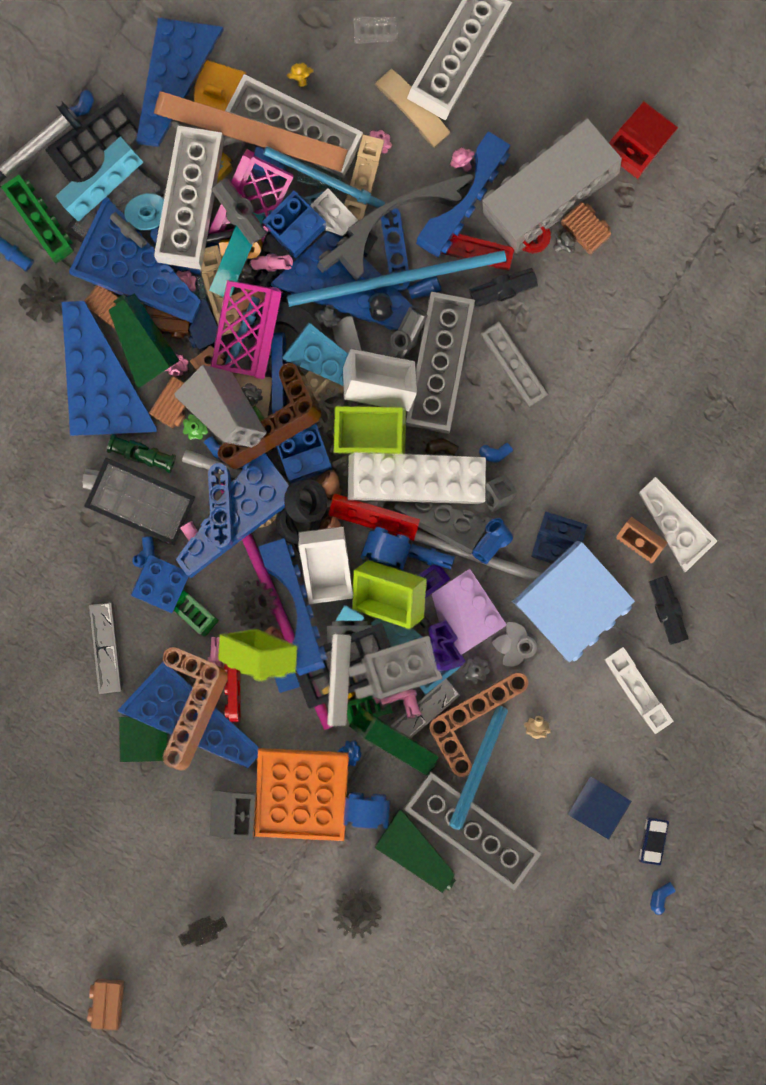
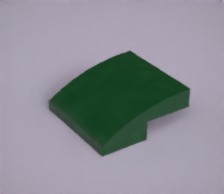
[119,717,167,762]

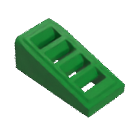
[174,589,219,637]
[347,695,393,725]

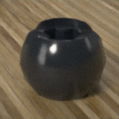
[368,293,393,321]

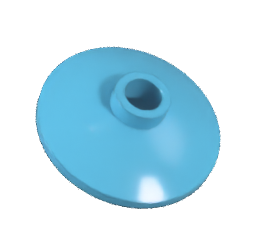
[124,194,164,230]

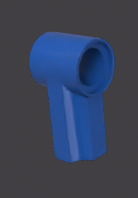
[472,518,513,564]

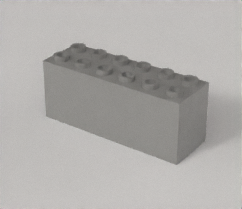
[482,119,622,254]

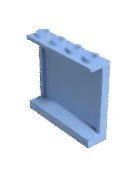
[512,541,635,662]

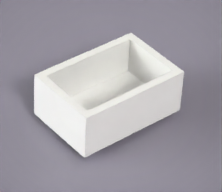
[343,349,417,411]
[299,527,353,604]

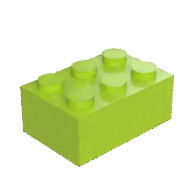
[334,407,406,454]
[352,560,426,629]
[218,629,297,681]

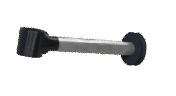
[0,101,83,187]

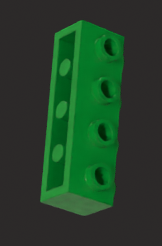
[1,175,74,264]

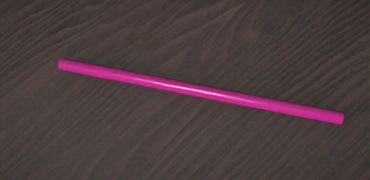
[219,483,333,730]

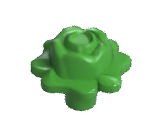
[183,414,208,440]

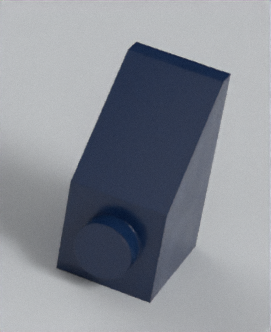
[188,299,225,353]

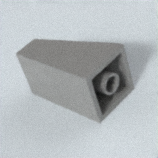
[174,365,266,447]

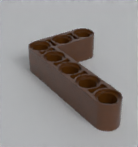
[218,363,321,469]

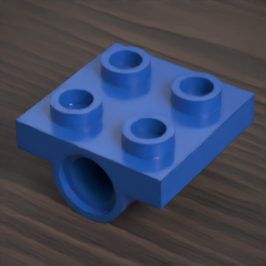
[130,554,188,613]

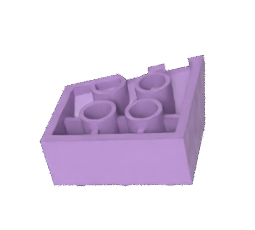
[432,569,506,655]

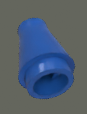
[408,276,442,299]

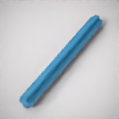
[449,705,508,830]

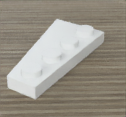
[639,477,717,572]

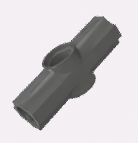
[211,178,267,245]
[385,306,428,360]

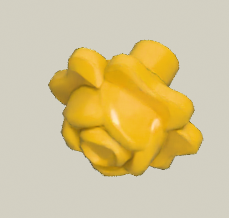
[287,63,314,87]

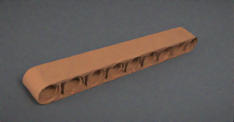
[154,91,348,172]

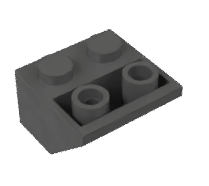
[210,790,256,840]

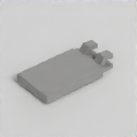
[348,636,442,699]

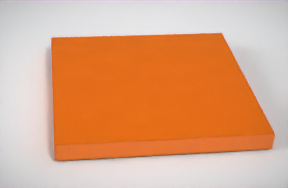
[255,748,349,841]

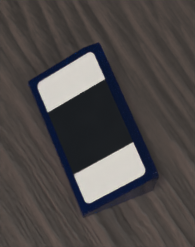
[638,817,669,865]

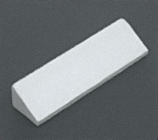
[328,634,351,726]

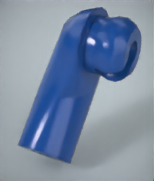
[479,443,513,463]

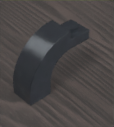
[247,303,323,339]

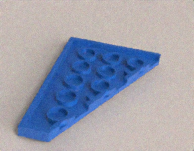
[69,197,201,323]
[271,231,412,331]
[62,301,157,436]

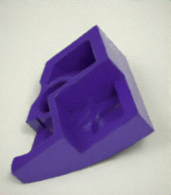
[428,620,466,671]

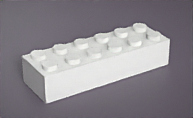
[407,0,512,121]
[225,74,363,178]
[154,126,224,269]
[348,452,486,504]

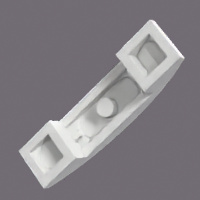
[604,647,674,734]

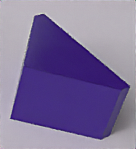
[418,564,450,598]

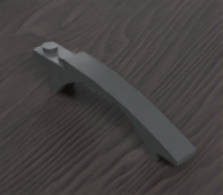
[317,174,473,281]

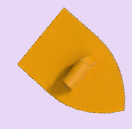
[194,60,246,111]

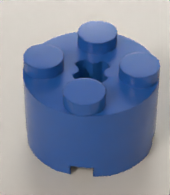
[360,527,411,571]
[343,792,390,828]

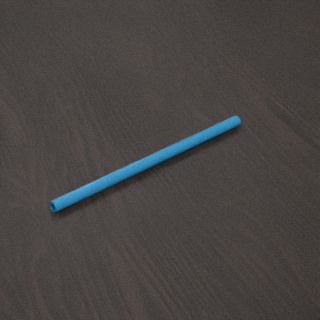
[287,250,506,307]

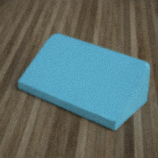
[336,606,364,622]

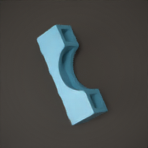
[56,136,143,222]

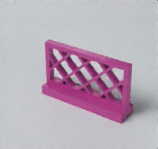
[208,149,294,242]
[210,280,282,379]

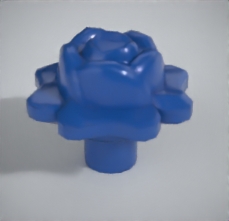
[338,740,362,766]

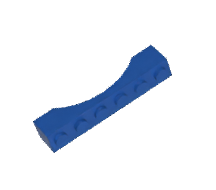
[416,131,511,258]
[259,538,327,676]

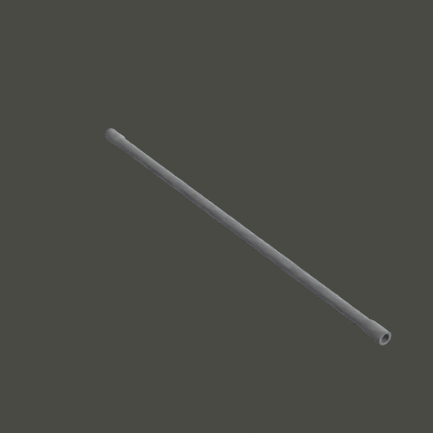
[182,449,542,581]

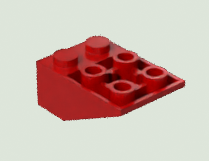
[609,101,679,179]

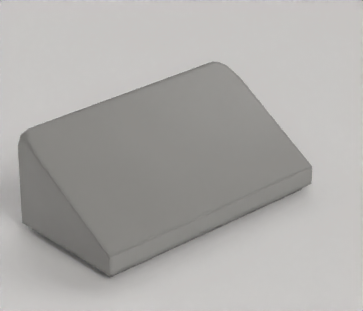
[332,316,362,354]

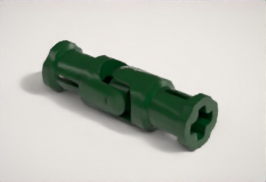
[106,434,176,474]

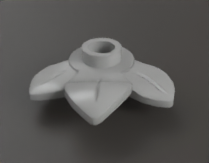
[492,622,537,667]

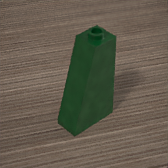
[109,293,180,388]
[349,707,439,776]
[375,809,456,893]

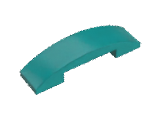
[209,212,264,297]

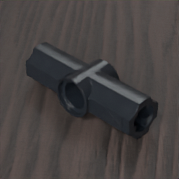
[469,268,538,308]
[648,575,689,645]

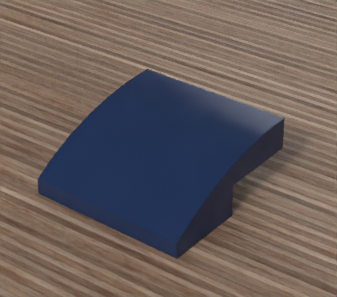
[531,511,587,564]
[568,776,632,840]

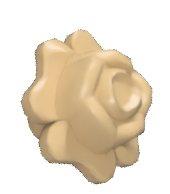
[524,716,551,739]

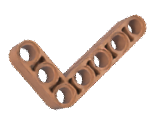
[163,647,228,770]
[429,673,528,777]

